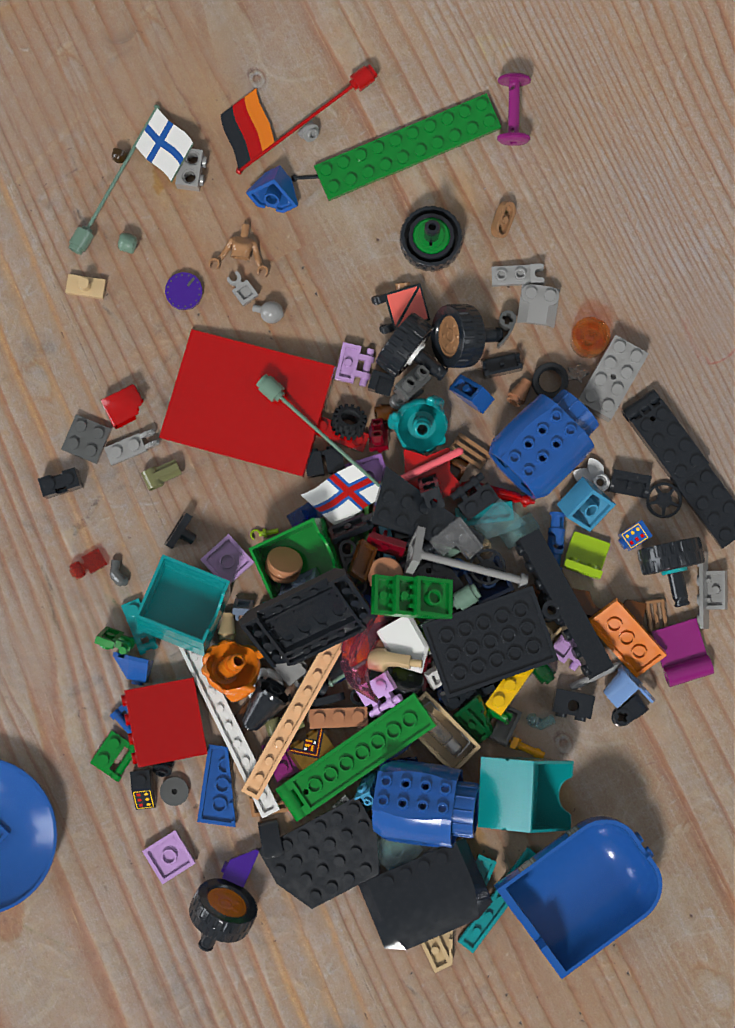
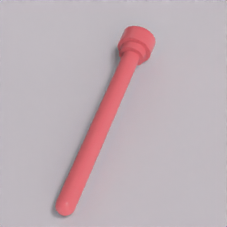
[379,447,464,483]

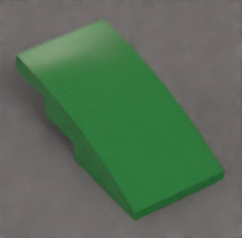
[371,574,453,619]

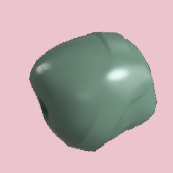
[118,233,138,254]

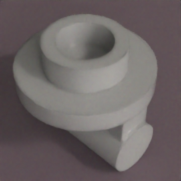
[297,120,319,142]

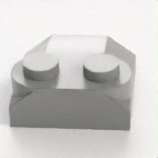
[517,284,560,328]

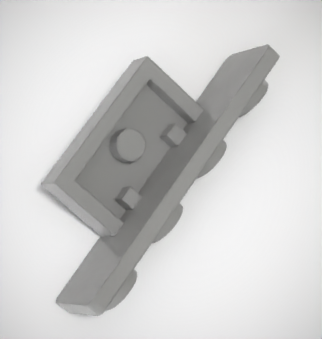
[697,551,728,629]

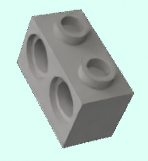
[175,148,207,192]

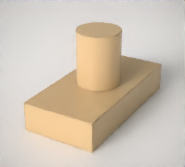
[65,274,107,299]

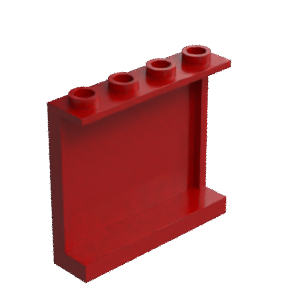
[121,677,208,768]

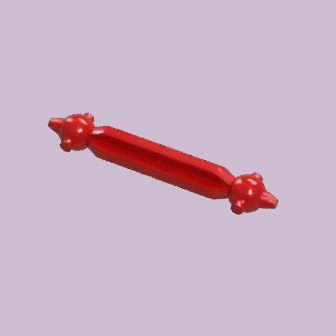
[461,480,535,507]

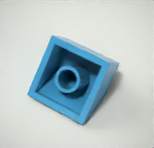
[557,477,616,532]

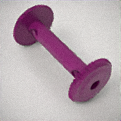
[497,72,531,146]

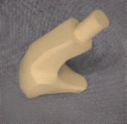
[367,648,423,673]

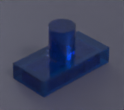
[287,502,323,527]

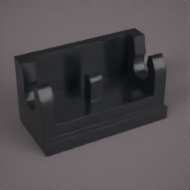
[481,352,523,379]
[608,469,652,499]
[418,473,445,509]

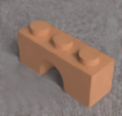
[309,706,368,729]

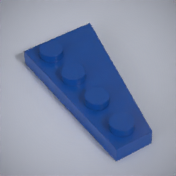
[197,744,236,827]

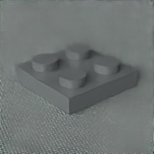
[61,415,112,464]

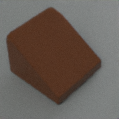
[450,457,469,481]

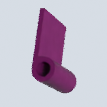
[651,617,714,687]

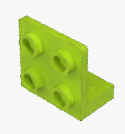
[562,531,610,580]

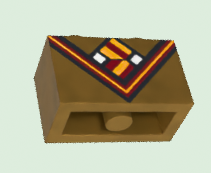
[287,728,335,771]

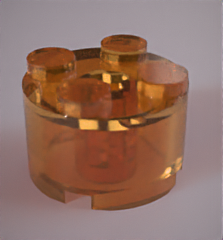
[570,317,611,358]

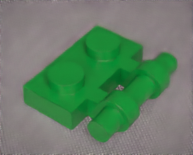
[94,626,136,654]

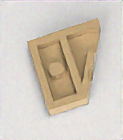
[421,930,453,973]

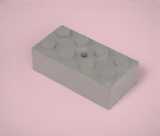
[578,335,649,423]

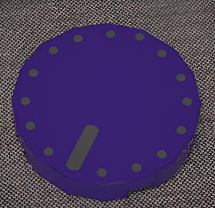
[165,272,203,310]

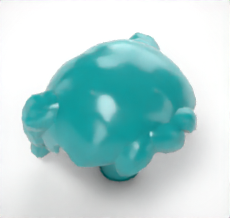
[388,395,448,454]

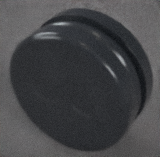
[391,667,424,702]

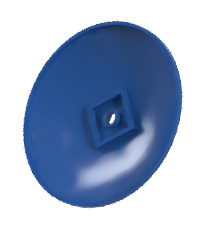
[0,760,58,912]

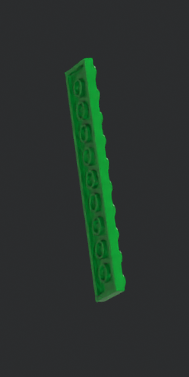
[314,93,502,201]

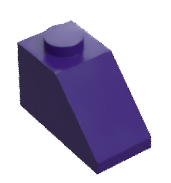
[221,848,260,887]

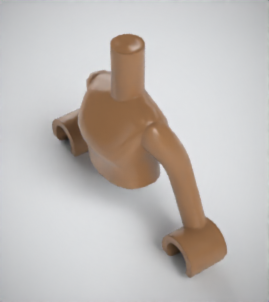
[208,224,269,277]

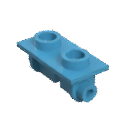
[354,769,379,806]

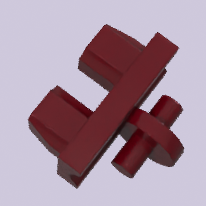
[369,418,389,452]

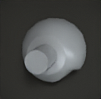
[252,301,284,324]

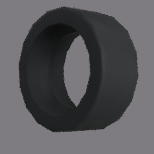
[532,362,569,399]

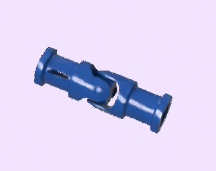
[547,512,566,570]

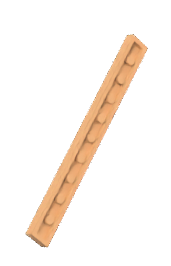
[241,640,348,800]

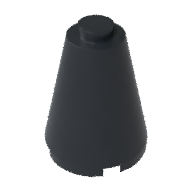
[242,676,292,731]

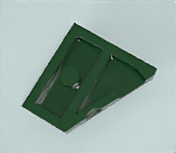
[452,694,494,744]

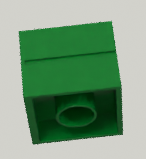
[248,518,344,599]

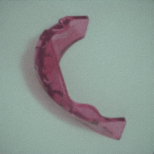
[340,615,400,703]

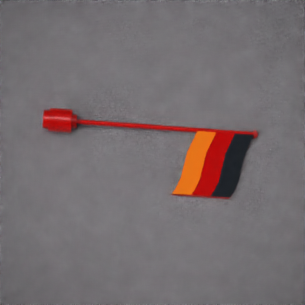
[221,64,378,175]

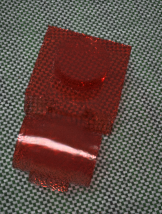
[69,548,108,580]

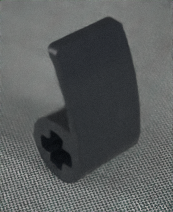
[258,818,284,859]

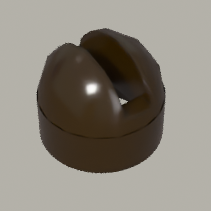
[112,148,128,163]

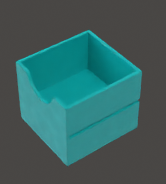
[135,555,230,656]
[478,757,574,833]

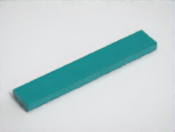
[457,847,537,953]

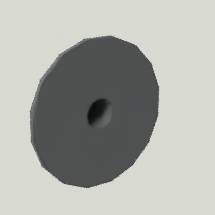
[160,777,189,806]

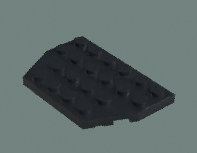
[259,797,380,909]

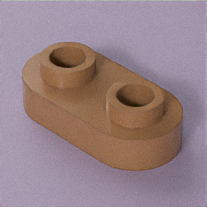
[491,201,516,238]

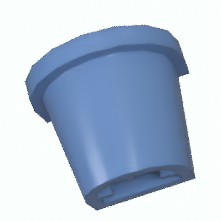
[603,665,655,708]

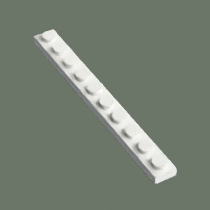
[178,646,280,818]

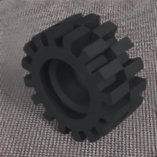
[331,404,367,440]

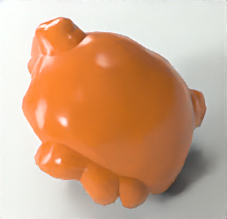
[201,639,264,702]

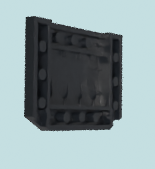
[239,568,376,668]
[358,837,493,950]

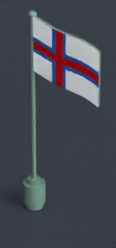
[256,374,380,525]

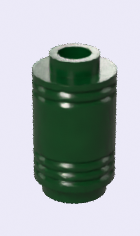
[532,664,556,685]

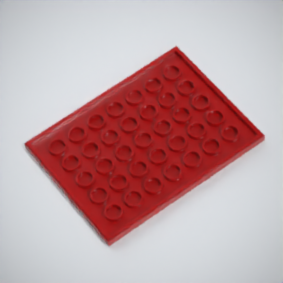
[159,329,336,477]

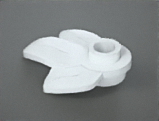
[573,458,610,491]

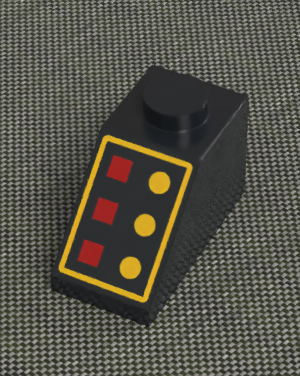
[130,769,156,810]

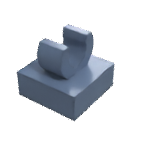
[232,599,254,621]

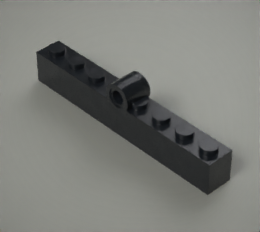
[515,529,614,680]

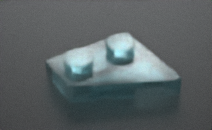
[473,498,527,540]

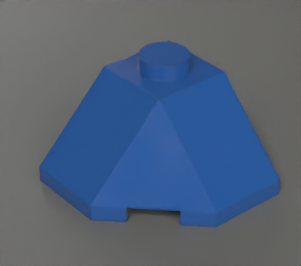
[246,165,298,213]
[113,652,153,686]

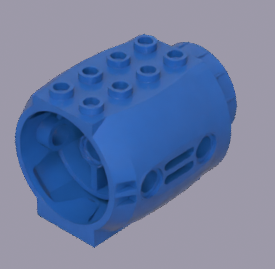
[489,389,599,499]
[372,760,480,848]

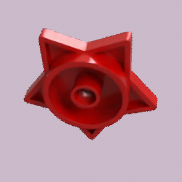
[404,447,462,502]

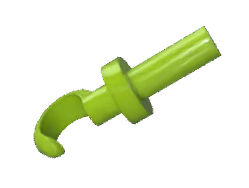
[250,528,279,540]

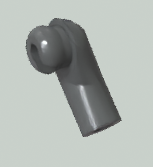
[110,560,129,586]

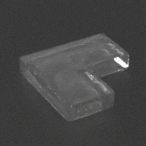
[429,517,483,560]

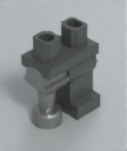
[389,364,432,409]

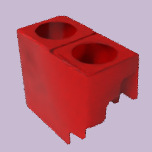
[101,384,144,429]

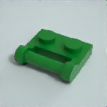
[90,730,135,782]

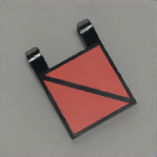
[371,283,430,334]

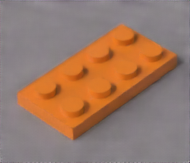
[589,598,667,678]

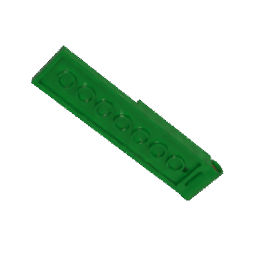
[275,693,437,822]

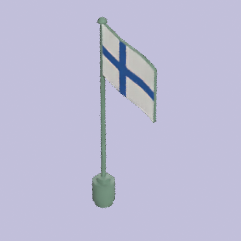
[68,104,194,255]

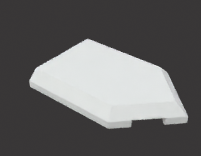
[377,617,429,673]

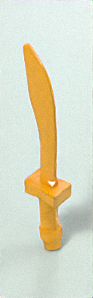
[509,737,545,758]

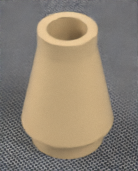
[218,613,237,641]

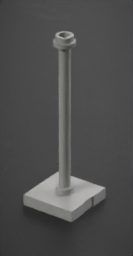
[403,526,528,588]

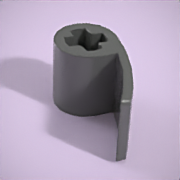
[497,310,516,349]

